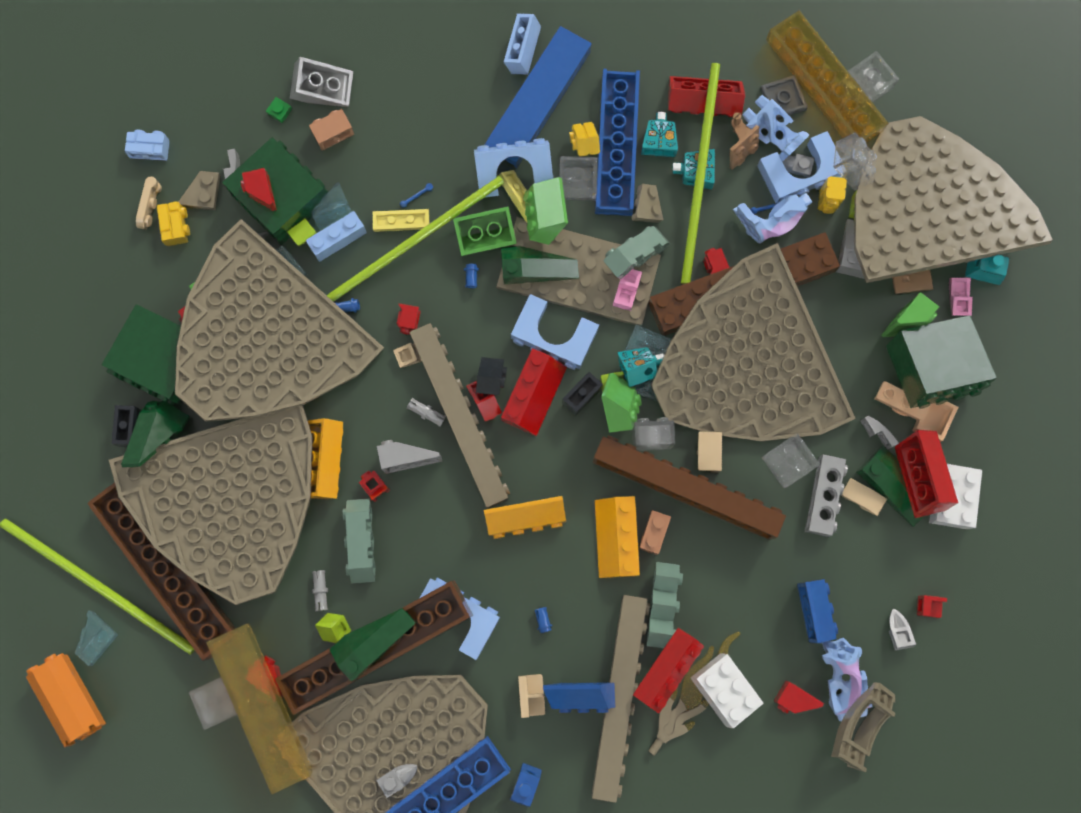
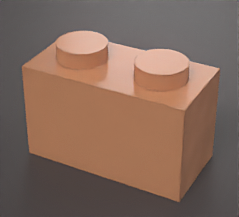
[309,109,355,151]
[638,510,671,555]

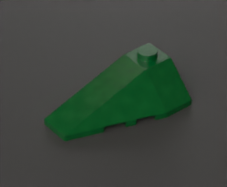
[501,246,579,285]
[121,401,190,468]
[856,445,924,527]
[330,608,416,682]

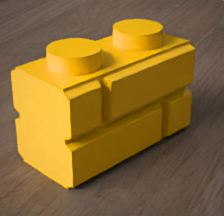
[569,122,600,157]
[817,176,847,214]
[157,202,190,246]

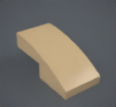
[393,343,422,368]
[841,478,887,516]

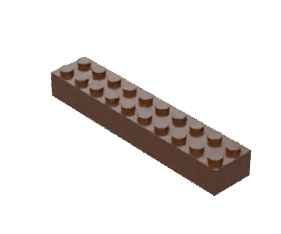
[648,232,840,337]
[592,435,786,540]
[87,482,241,661]
[275,580,474,715]

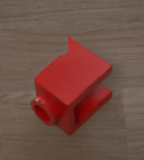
[703,248,730,275]
[397,303,421,335]
[359,471,390,502]

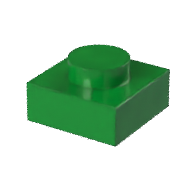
[266,97,292,123]

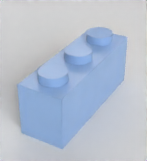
[504,14,541,75]
[306,211,367,262]

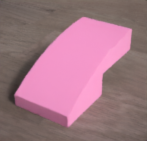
[613,269,642,311]
[949,278,972,316]

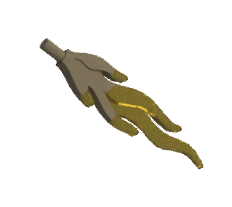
[648,632,741,756]

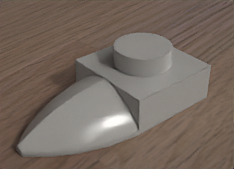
[782,154,815,178]
[889,609,916,650]
[376,764,418,798]

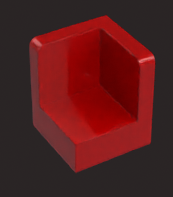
[917,595,947,618]

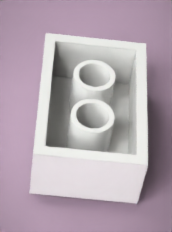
[929,464,982,530]
[690,653,764,728]

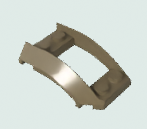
[831,682,895,772]

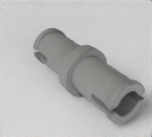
[407,398,446,427]
[312,570,328,611]

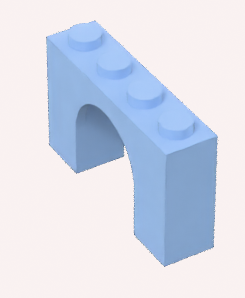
[757,131,847,203]
[474,138,553,197]
[511,294,599,370]
[420,578,500,660]

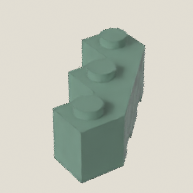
[603,226,670,279]
[343,499,376,584]
[647,562,683,648]

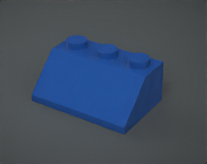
[797,579,838,643]
[543,682,615,713]

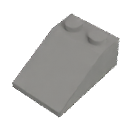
[290,57,353,107]
[836,219,865,279]
[377,440,442,474]

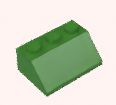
[523,177,568,245]
[453,207,517,256]
[881,292,939,337]
[601,373,641,433]

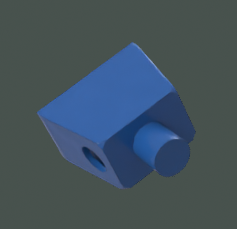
[510,763,542,807]

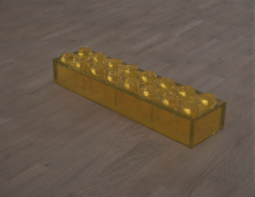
[766,10,889,152]
[206,623,313,794]

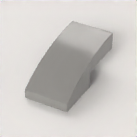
[223,149,240,179]
[860,416,899,449]

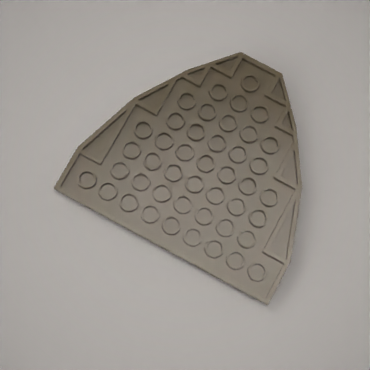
[854,116,1053,283]
[175,219,384,422]
[651,243,856,441]
[109,405,313,605]
[272,675,488,813]

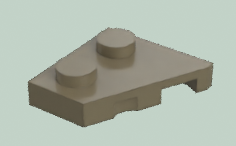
[178,171,221,210]
[632,184,663,223]

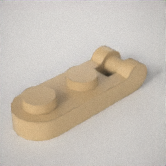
[136,177,162,230]

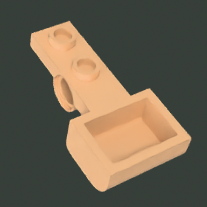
[875,381,959,442]

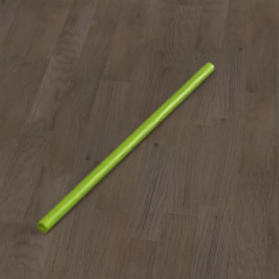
[681,63,720,285]
[326,176,504,302]
[0,519,195,655]

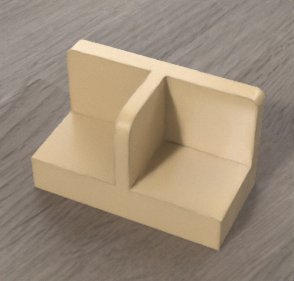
[696,432,722,473]
[518,674,545,718]

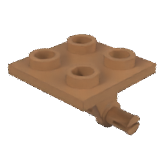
[729,113,760,170]
[892,270,933,294]

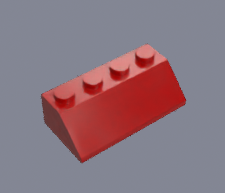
[668,76,745,117]
[501,348,567,436]
[895,430,959,518]
[633,628,704,713]

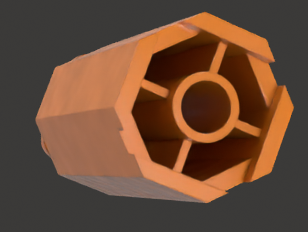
[26,653,106,747]

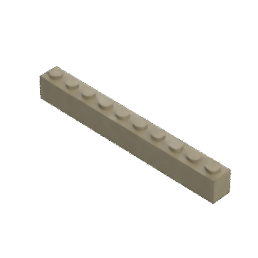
[410,323,510,509]
[591,595,650,803]

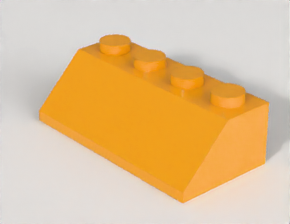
[308,418,343,499]
[484,496,566,539]
[595,496,640,578]

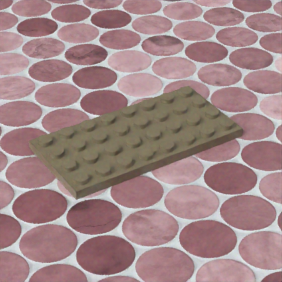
[497,217,661,327]

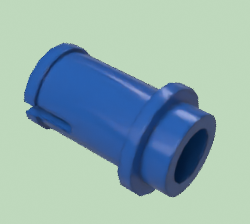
[464,264,479,288]
[335,298,360,313]
[534,607,553,633]

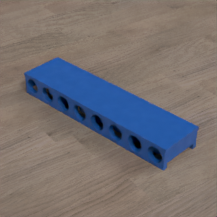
[484,26,592,168]
[595,69,640,216]
[384,736,511,813]

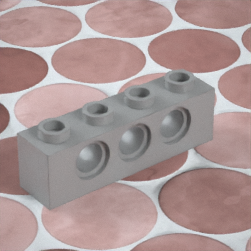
[805,454,848,537]

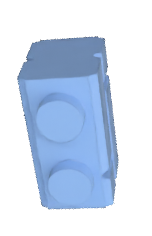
[125,130,170,161]

